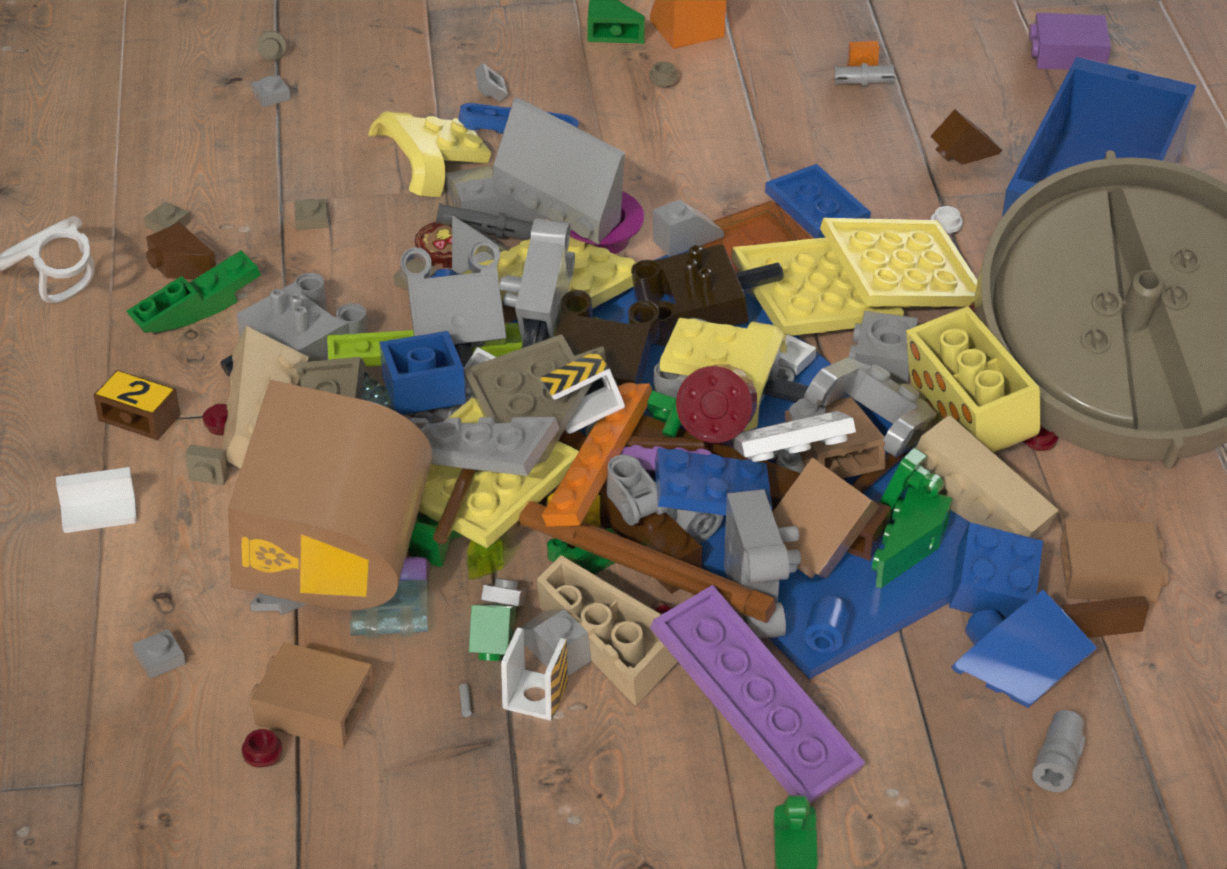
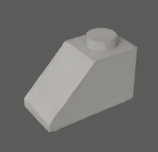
[653,200,724,257]
[514,609,591,677]

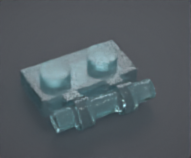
[350,579,428,639]

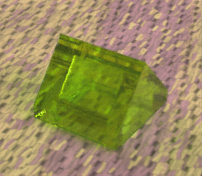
[467,539,504,580]

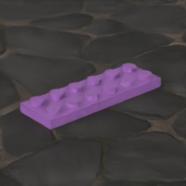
[650,585,865,804]

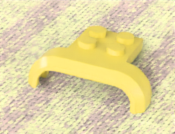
[368,111,491,197]
[660,318,787,431]

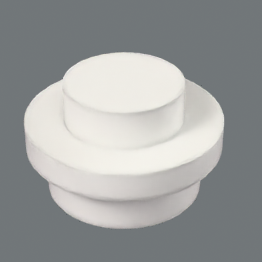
[931,206,963,234]

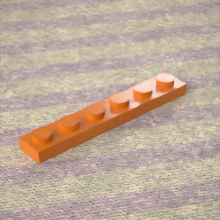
[542,383,652,527]

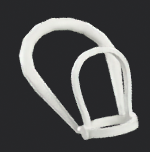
[0,216,95,304]

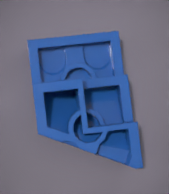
[951,590,1097,708]

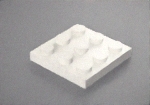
[732,411,856,462]

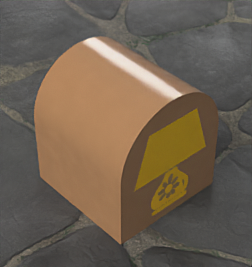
[228,380,433,610]

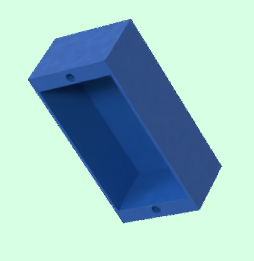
[1002,57,1197,217]

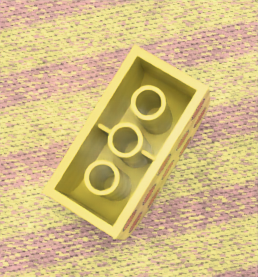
[906,306,1040,453]

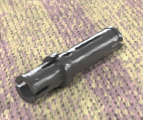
[436,203,533,240]

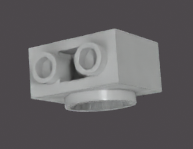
[849,311,918,385]

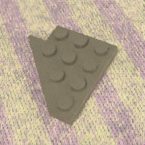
[464,334,606,464]

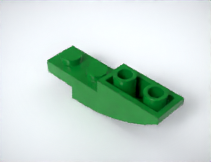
[126,250,261,333]

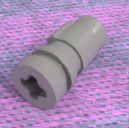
[1032,710,1086,792]

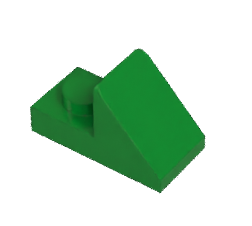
[408,514,463,567]

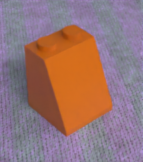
[650,0,726,49]

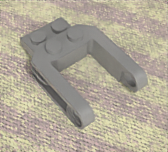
[804,357,937,457]

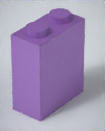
[1029,13,1111,70]

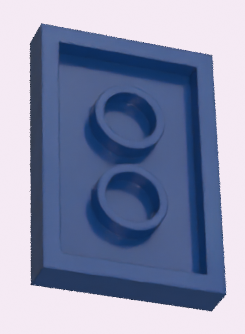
[765,164,871,239]
[655,448,772,516]

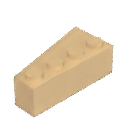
[222,326,309,468]
[916,415,1059,539]
[537,555,678,706]

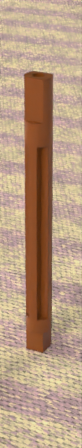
[519,501,776,623]

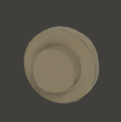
[257,31,286,60]
[649,61,678,88]

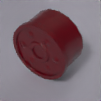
[676,364,757,443]

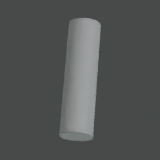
[459,684,472,717]

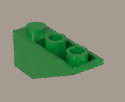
[872,487,952,588]

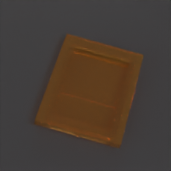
[700,200,812,273]

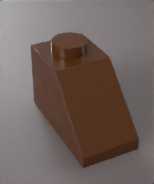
[930,109,1002,165]
[146,222,216,280]

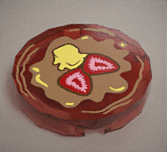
[415,222,452,268]

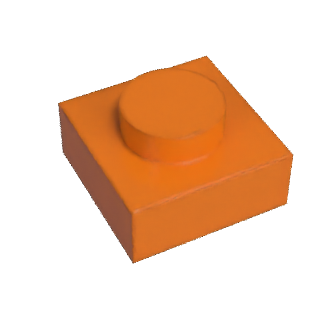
[847,41,880,66]

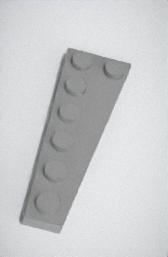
[408,417,560,476]

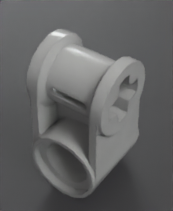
[607,455,667,526]

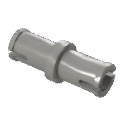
[835,63,894,87]

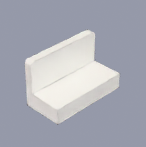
[56,467,137,533]

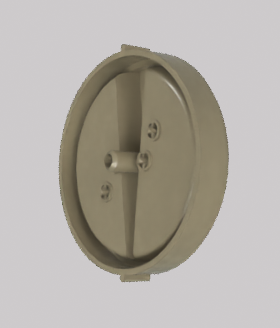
[975,150,1227,469]

